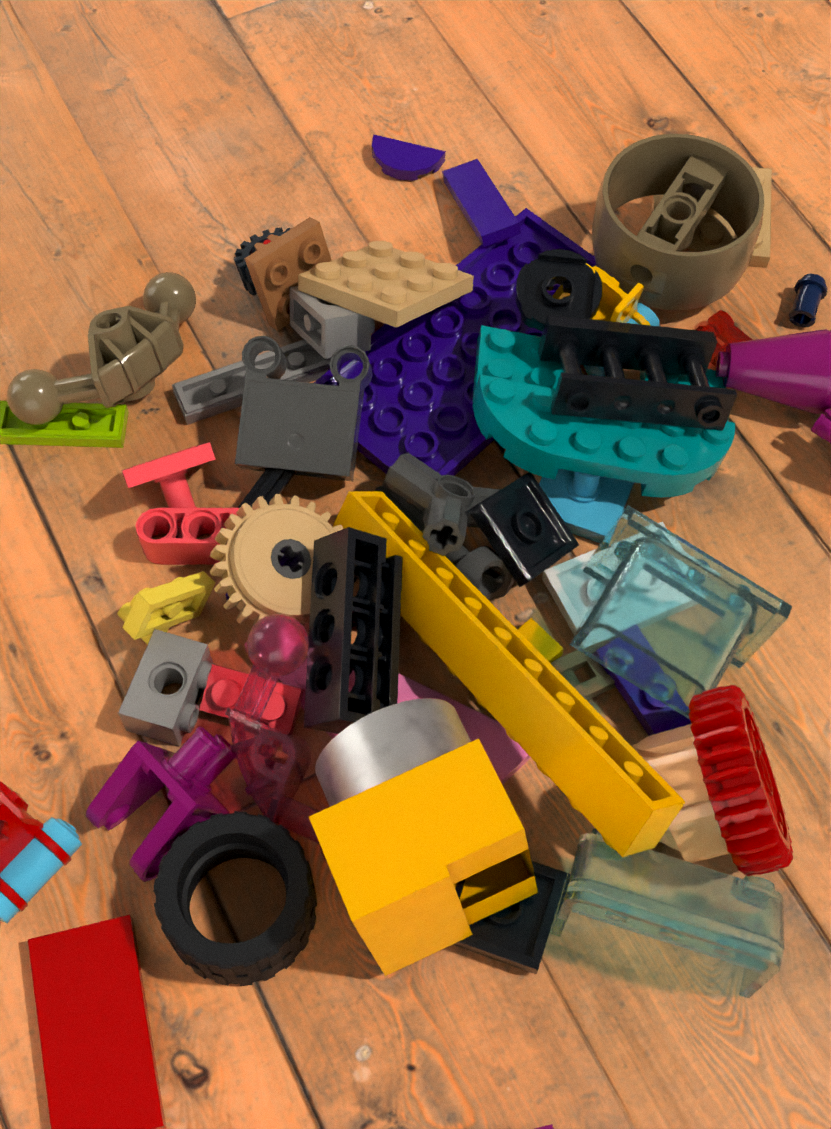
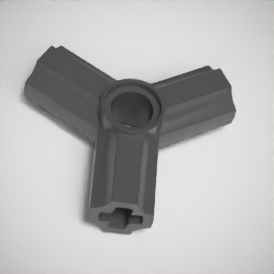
[385,453,501,556]

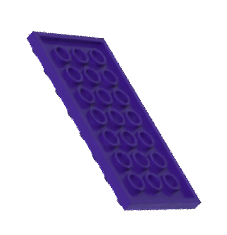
[314,208,598,476]

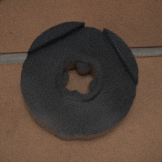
[515,249,602,332]

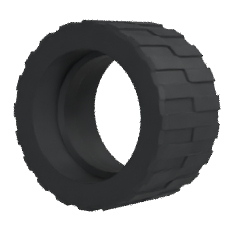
[153,811,317,986]

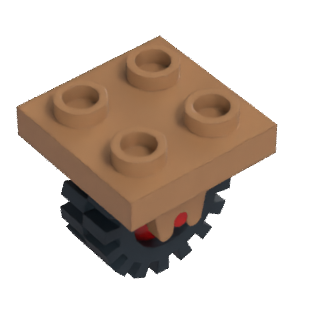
[234,217,332,331]

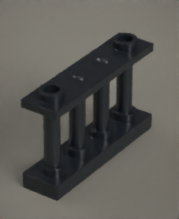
[538,315,737,430]

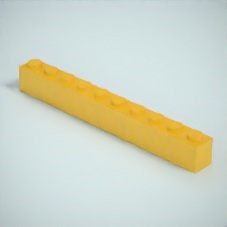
[332,491,685,858]

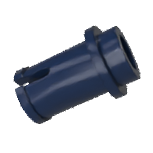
[789,274,828,328]

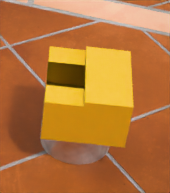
[309,698,538,976]

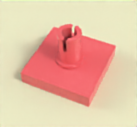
[121,442,216,508]

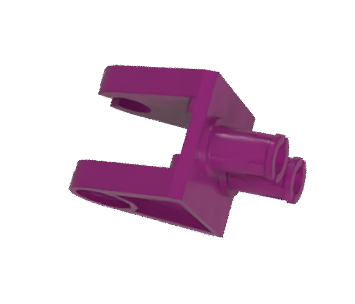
[86,726,239,882]

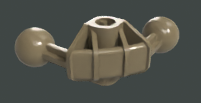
[7,272,196,425]

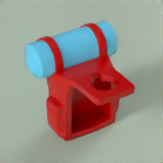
[0,781,82,924]

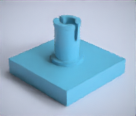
[539,469,635,545]

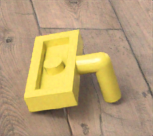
[117,571,216,645]

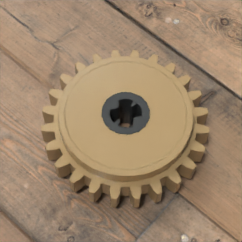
[210,494,357,640]

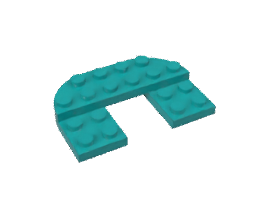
[473,325,735,498]

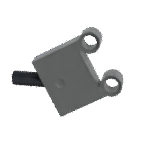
[235,336,373,508]

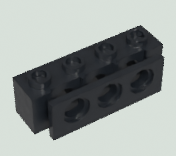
[303,527,403,734]

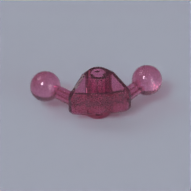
[225,614,328,864]

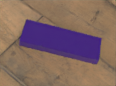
[442,159,521,247]

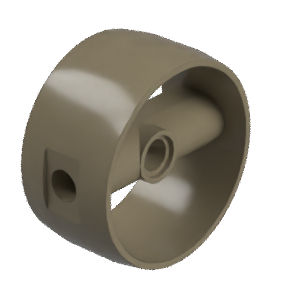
[592,134,764,310]

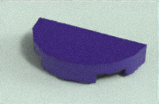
[372,134,446,181]

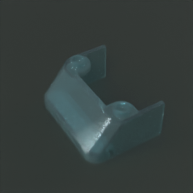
[550,828,784,998]

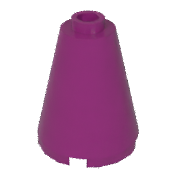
[716,329,831,415]

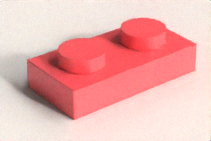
[199,664,305,735]

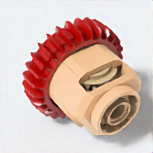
[632,685,793,876]

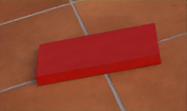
[28,914,166,1129]

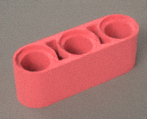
[135,508,239,565]

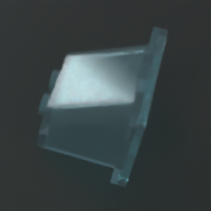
[569,505,792,719]

